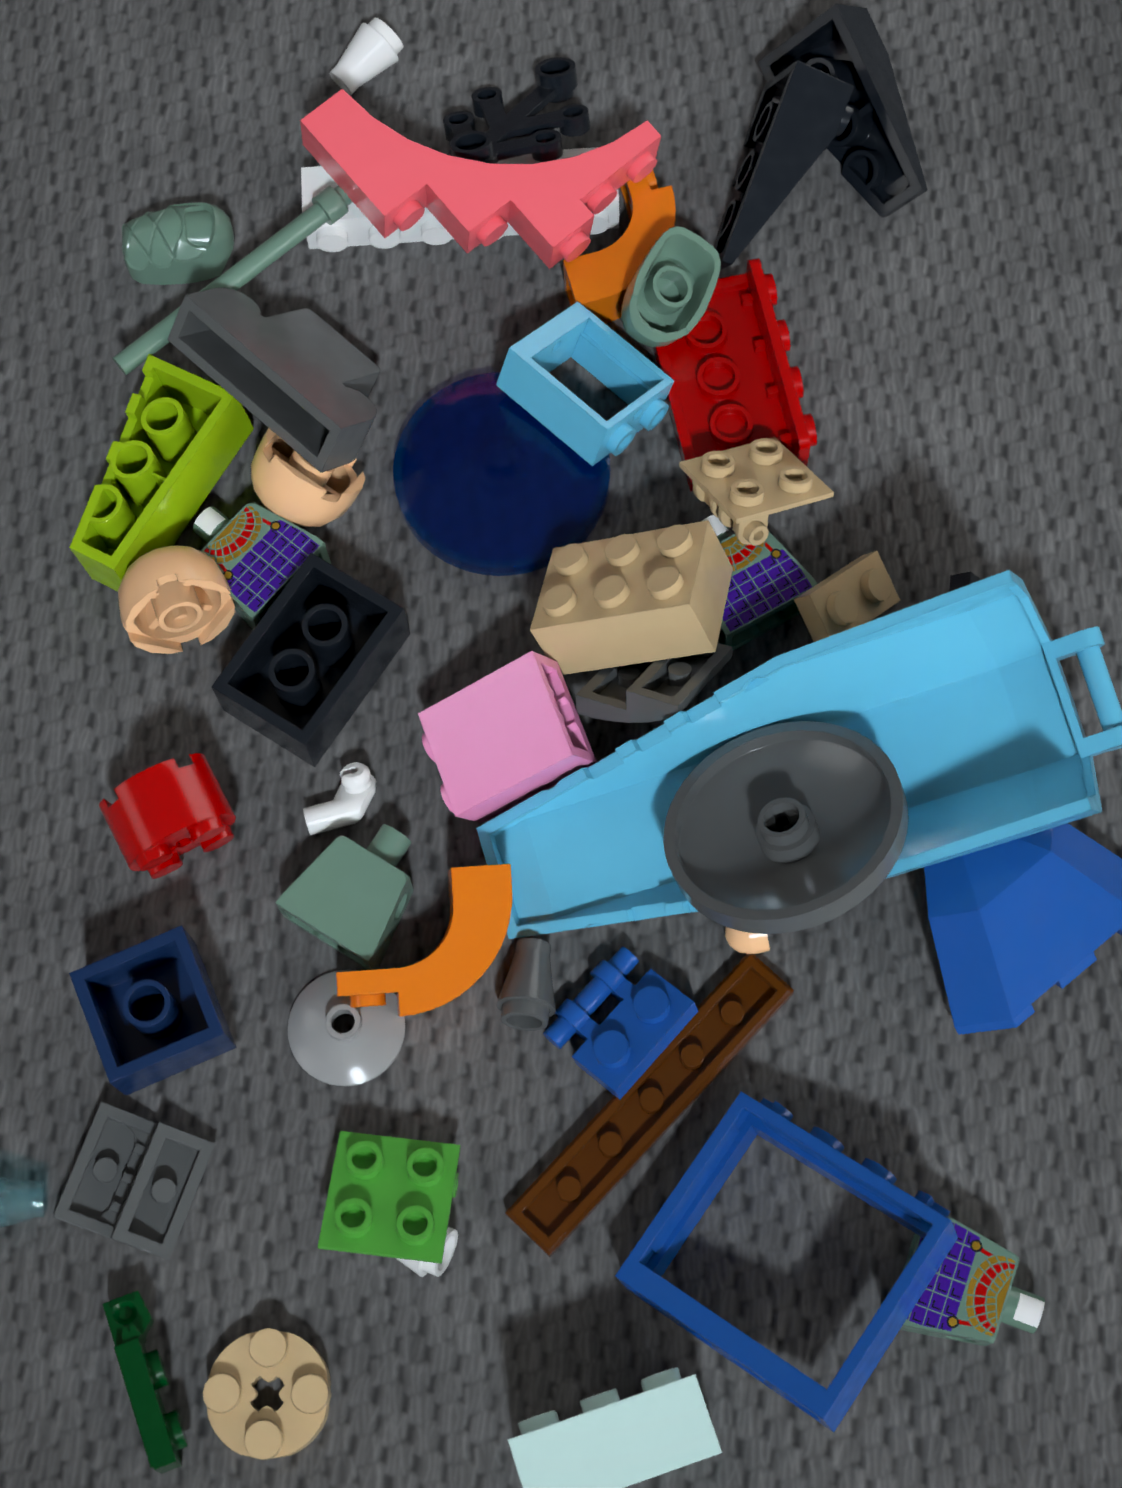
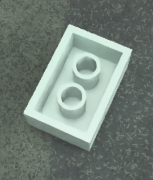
[508,1367,722,1488]

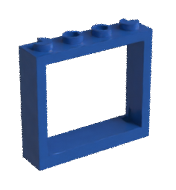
[615,1091,958,1432]

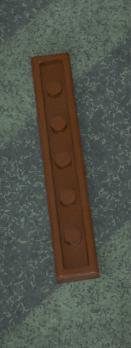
[505,954,794,1257]

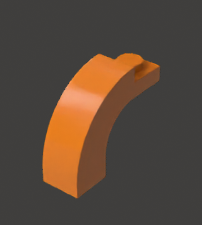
[563,170,676,324]
[336,864,512,1017]

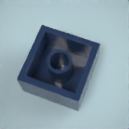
[69,925,237,1096]

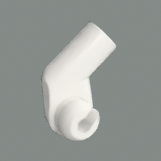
[303,762,376,836]

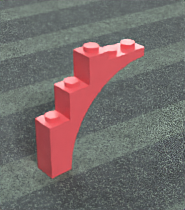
[300,89,661,269]

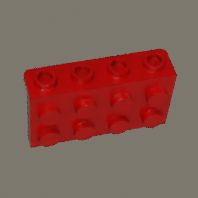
[653,258,817,492]

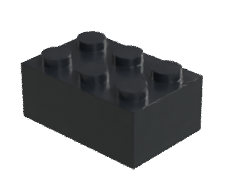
[211,553,410,767]

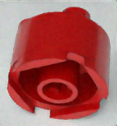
[99,753,236,879]

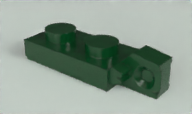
[102,1291,188,1474]

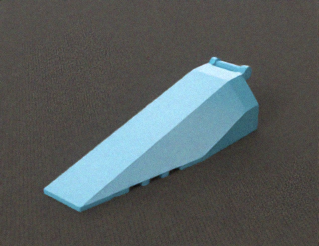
[476,570,1122,939]

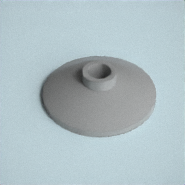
[288,969,405,1087]

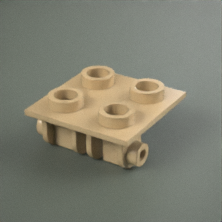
[679,437,834,546]

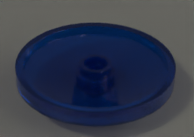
[393,372,611,576]

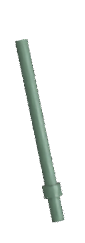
[113,186,352,375]

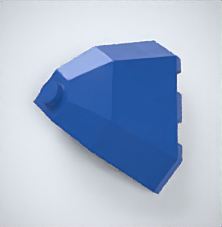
[924,823,1122,1035]

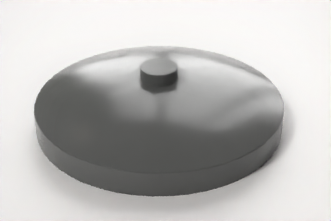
[663,721,909,934]

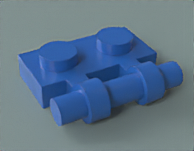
[543,946,698,1100]

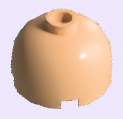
[251,428,365,527]
[118,545,235,654]

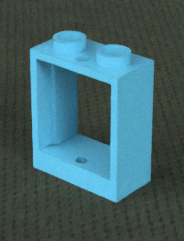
[496,302,674,466]

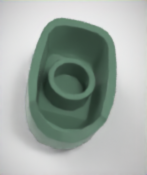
[122,202,234,285]
[621,226,721,348]

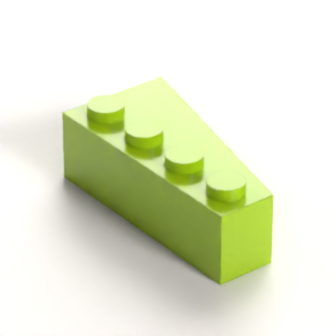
[69,354,254,592]

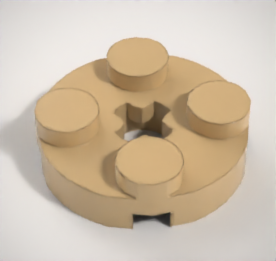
[203,1328,331,1460]

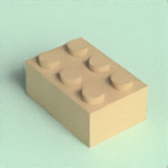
[530,520,733,675]

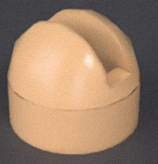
[725,927,770,955]

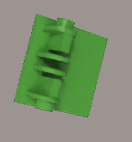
[318,1131,461,1264]

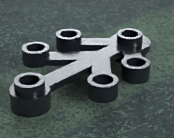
[443,57,590,164]

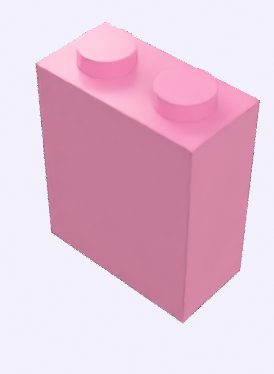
[418,651,597,823]

